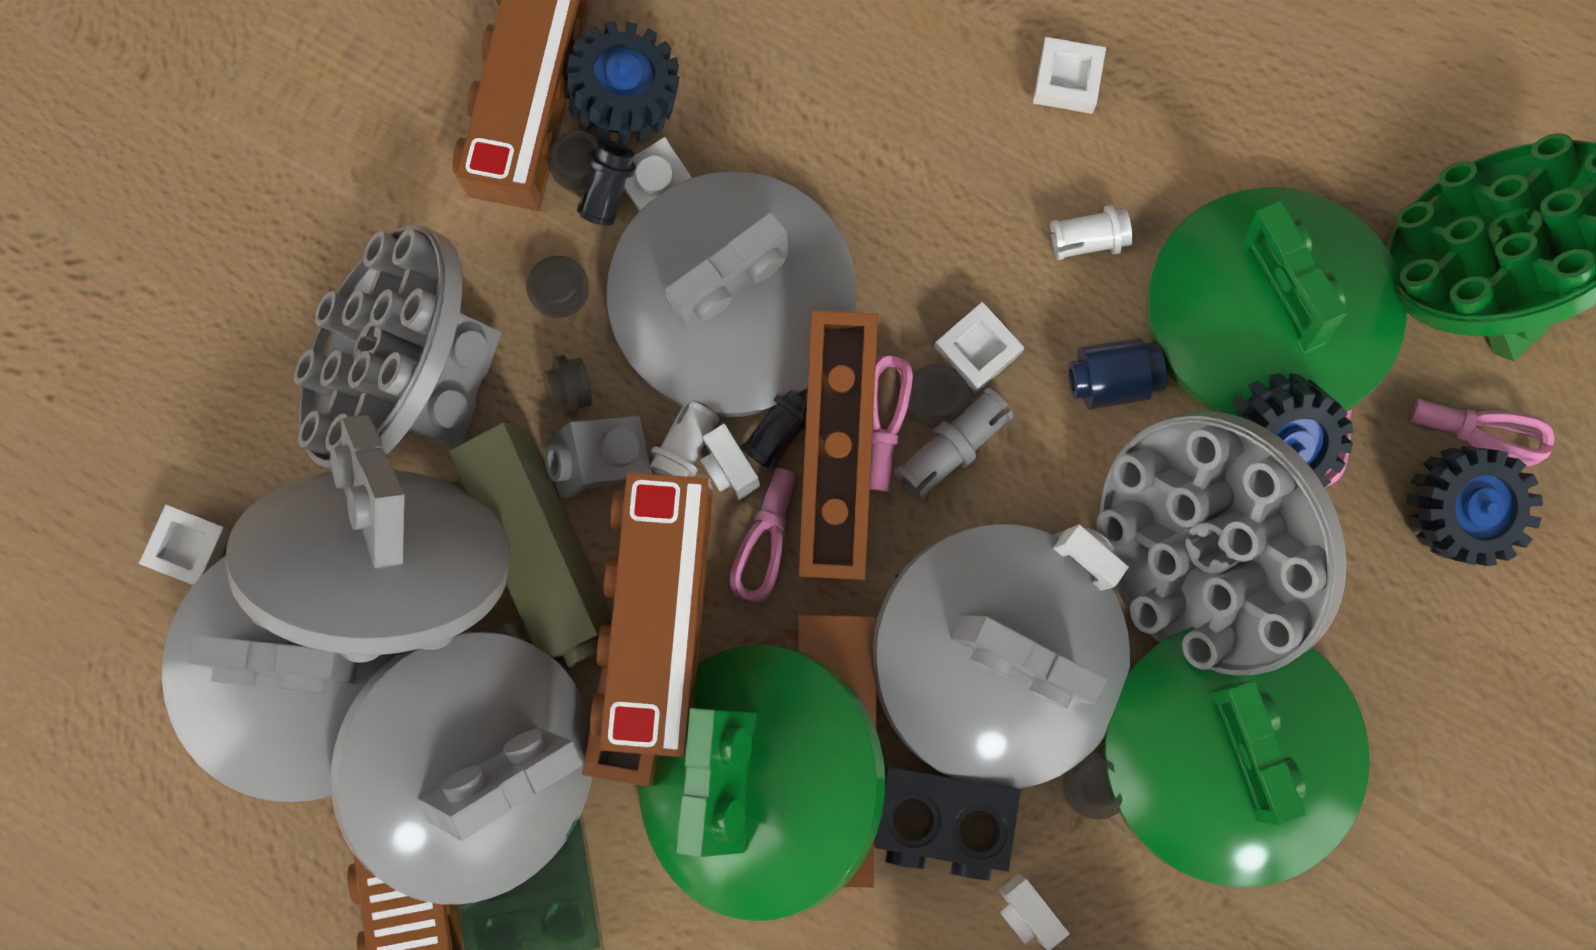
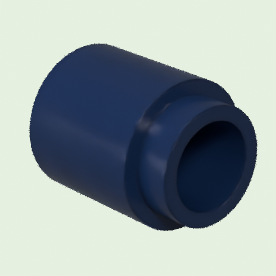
[1068,338,1167,410]

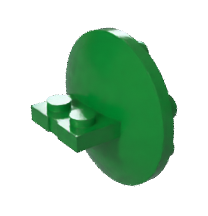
[1386,133,1596,362]
[1146,187,1407,415]
[1102,627,1370,887]
[638,645,885,921]

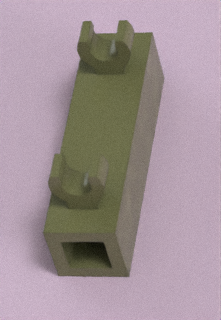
[448,422,612,668]

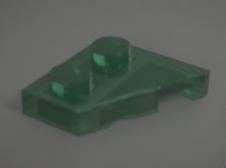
[459,820,604,950]

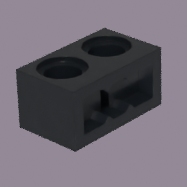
[874,766,1021,881]

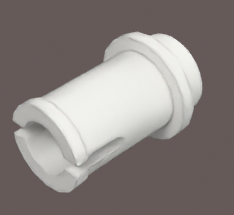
[1050,205,1132,260]
[650,401,720,477]

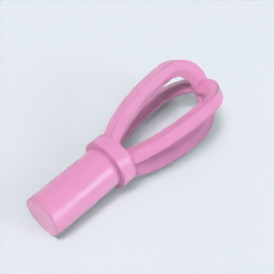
[870,356,913,492]
[1409,398,1555,467]
[730,468,798,604]

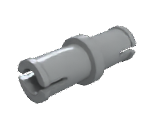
[894,388,1014,501]

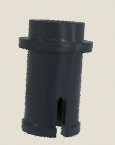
[576,140,637,226]
[740,390,807,472]

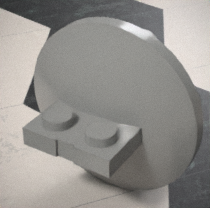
[606,171,857,417]
[294,225,502,470]
[1096,411,1347,675]
[226,415,510,663]
[872,524,1130,789]
[162,556,401,802]
[331,630,592,904]

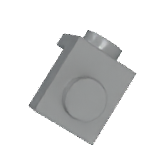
[545,416,652,498]

